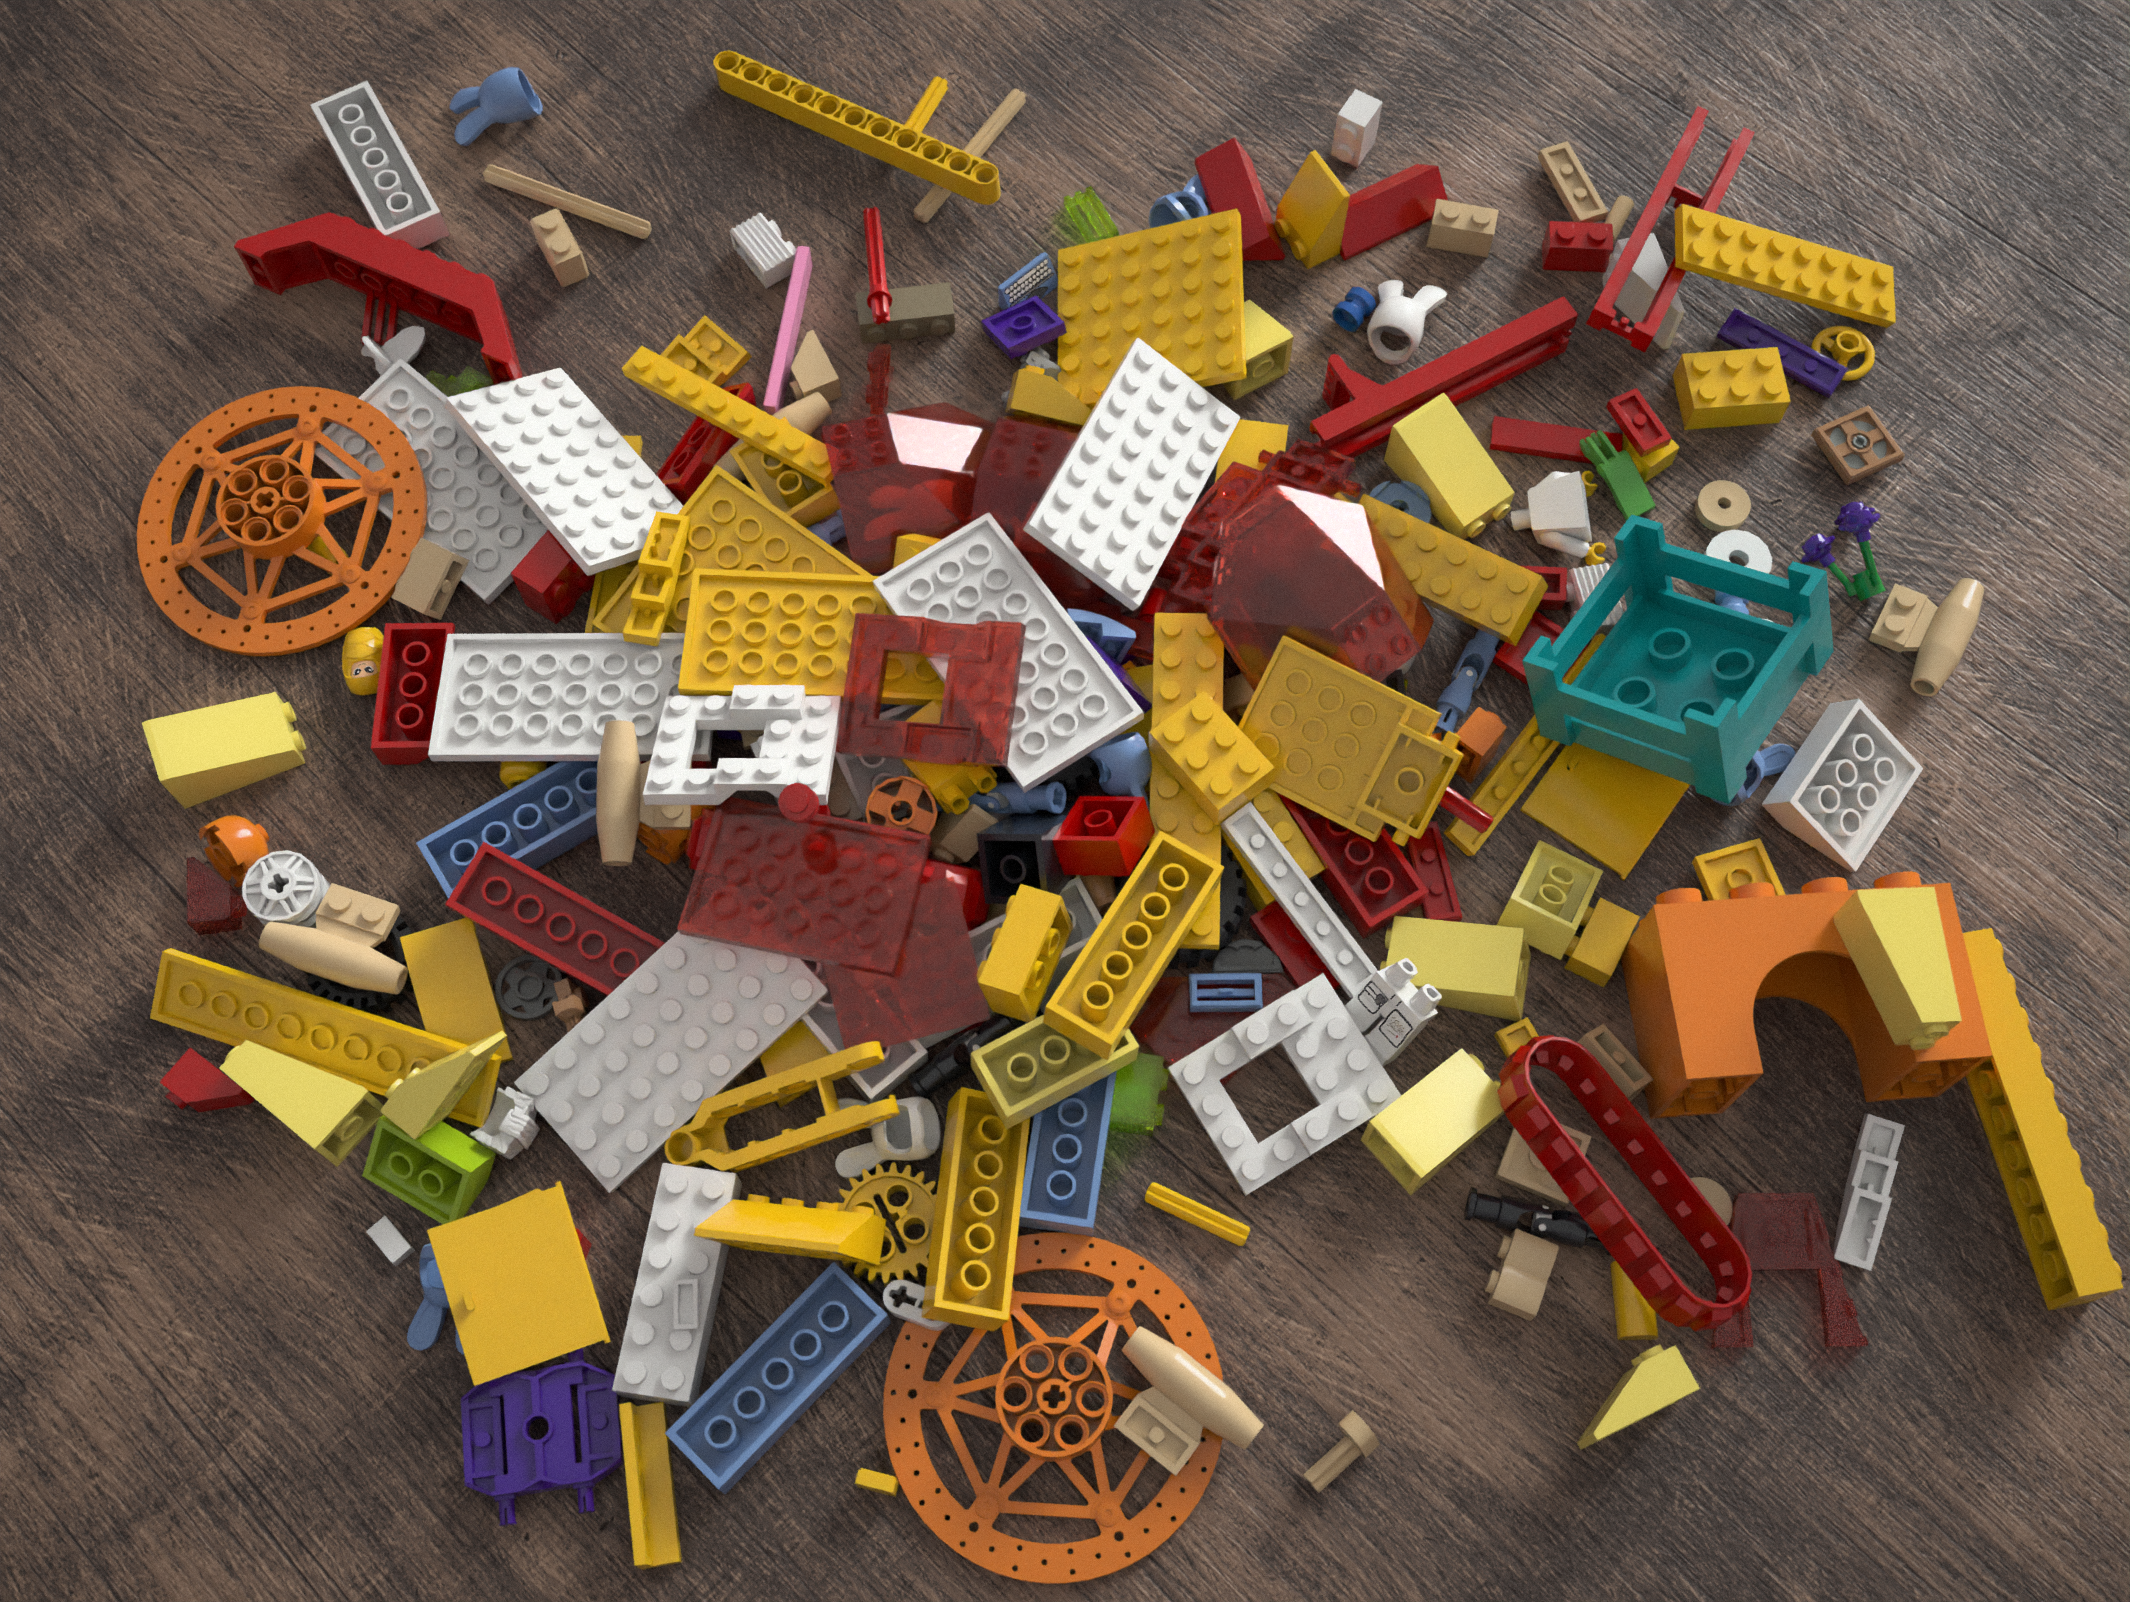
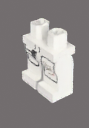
[1345,958,1442,1066]

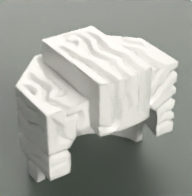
[470,1086,540,1160]

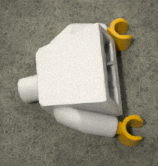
[1511,471,1606,566]

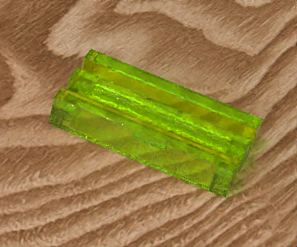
[1064,186,1119,243]

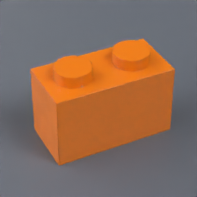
[1455,707,1507,784]

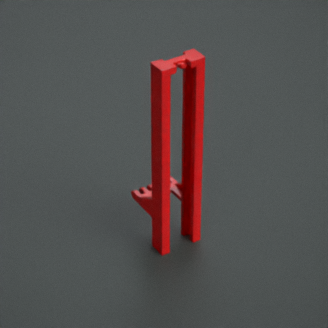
[1586,106,1755,352]
[1305,296,1578,475]

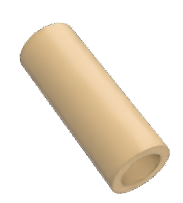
[1604,196,1634,244]

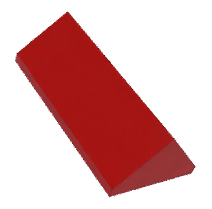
[1194,137,1285,261]
[1339,164,1448,261]
[656,382,757,506]

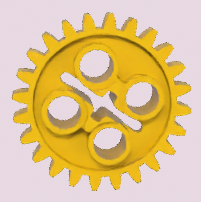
[833,1162,937,1287]

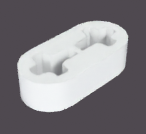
[883,1279,950,1331]

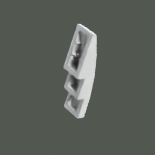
[1832,1113,1905,1271]

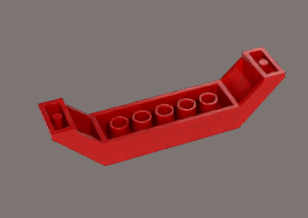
[234,212,523,385]

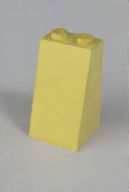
[1384,392,1515,540]
[142,692,306,809]
[1833,887,1962,1050]
[1380,916,1531,1021]
[219,1040,384,1167]
[1361,1048,1505,1195]

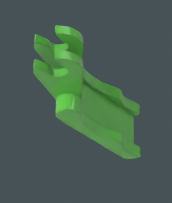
[1580,430,1656,521]

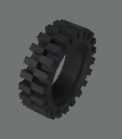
[303,916,414,1016]

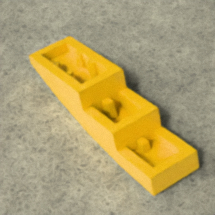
[623,511,690,647]

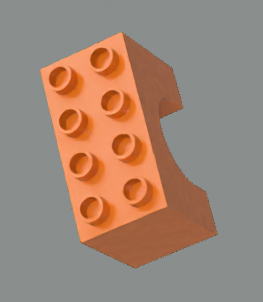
[1621,871,1992,1119]

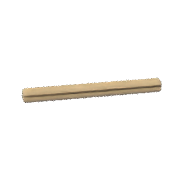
[914,88,1026,223]
[483,164,652,239]

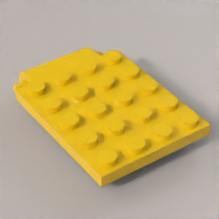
[1238,635,1464,846]

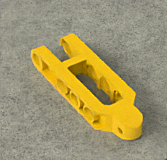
[665,1041,900,1173]

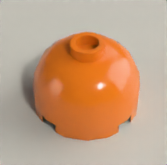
[199,815,269,888]

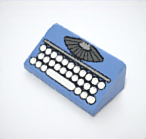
[998,252,1058,310]

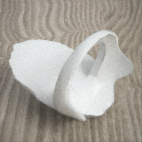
[361,326,426,377]

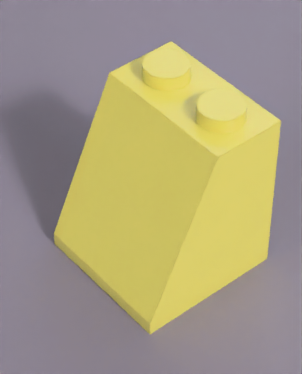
[1222,299,1294,400]

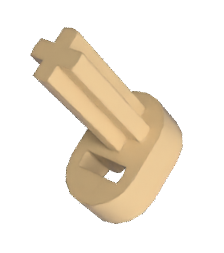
[1303,1410,1380,1493]

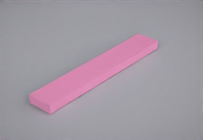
[763,246,813,415]

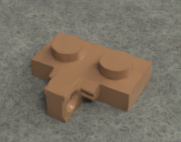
[552,978,589,1032]

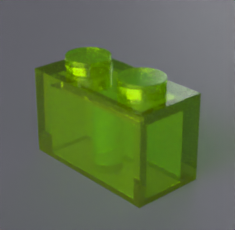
[1109,1053,1169,1137]

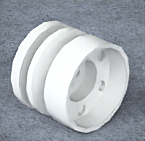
[242,850,330,928]

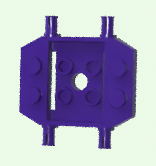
[461,1348,624,1526]

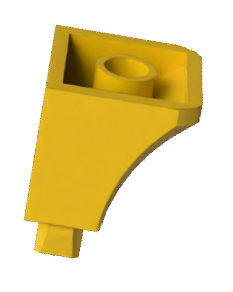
[888,699,997,815]

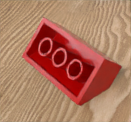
[371,623,455,765]

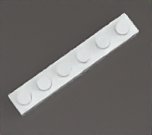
[1220,802,1378,998]

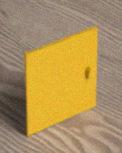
[1520,742,1690,881]
[427,1181,611,1386]

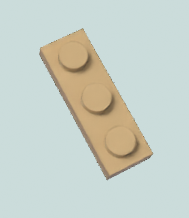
[1538,141,1608,223]

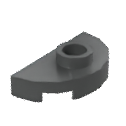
[1211,939,1283,976]

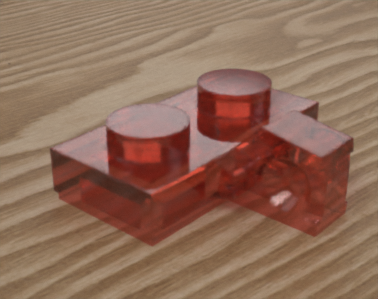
[865,344,894,415]

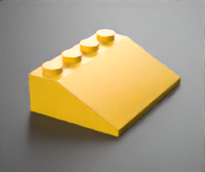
[694,1194,886,1265]

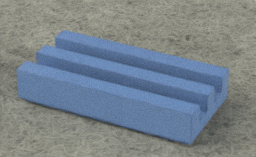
[1188,973,1263,1012]

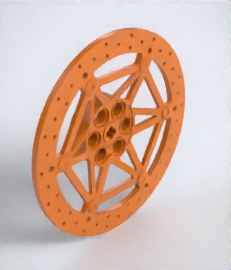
[137,386,428,656]
[883,1233,1223,1584]

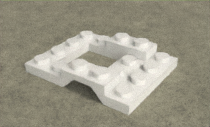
[643,685,842,805]
[1168,973,1401,1196]

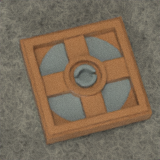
[1811,405,1905,485]

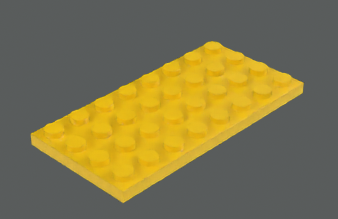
[678,568,960,707]

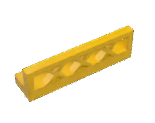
[619,1402,682,1569]

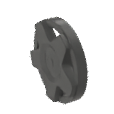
[495,954,563,1021]

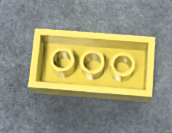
[971,1014,1139,1129]

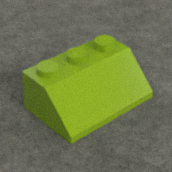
[362,1115,496,1224]

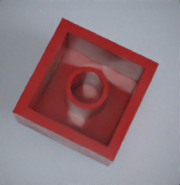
[510,530,596,625]
[1052,796,1155,877]

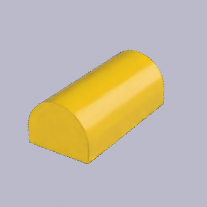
[1610,1261,1658,1340]

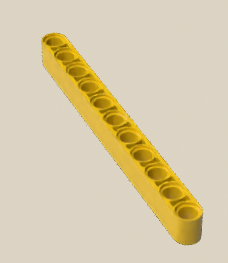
[714,50,1001,205]

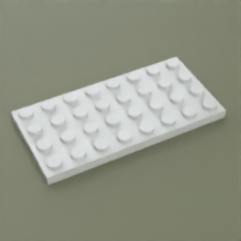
[1023,338,1241,611]
[314,358,548,605]
[446,368,683,576]
[873,512,1144,793]
[428,633,713,761]
[514,883,830,1193]

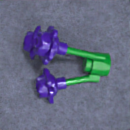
[1801,501,1886,601]

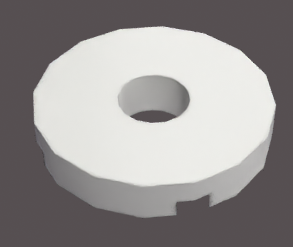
[1704,530,1772,574]

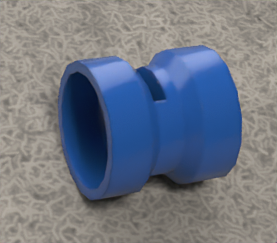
[1332,287,1376,332]

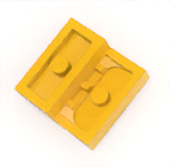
[660,315,752,387]

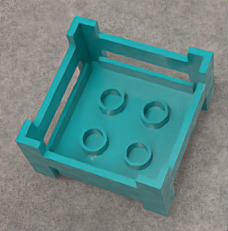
[1522,515,1834,804]

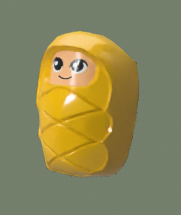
[342,627,384,695]

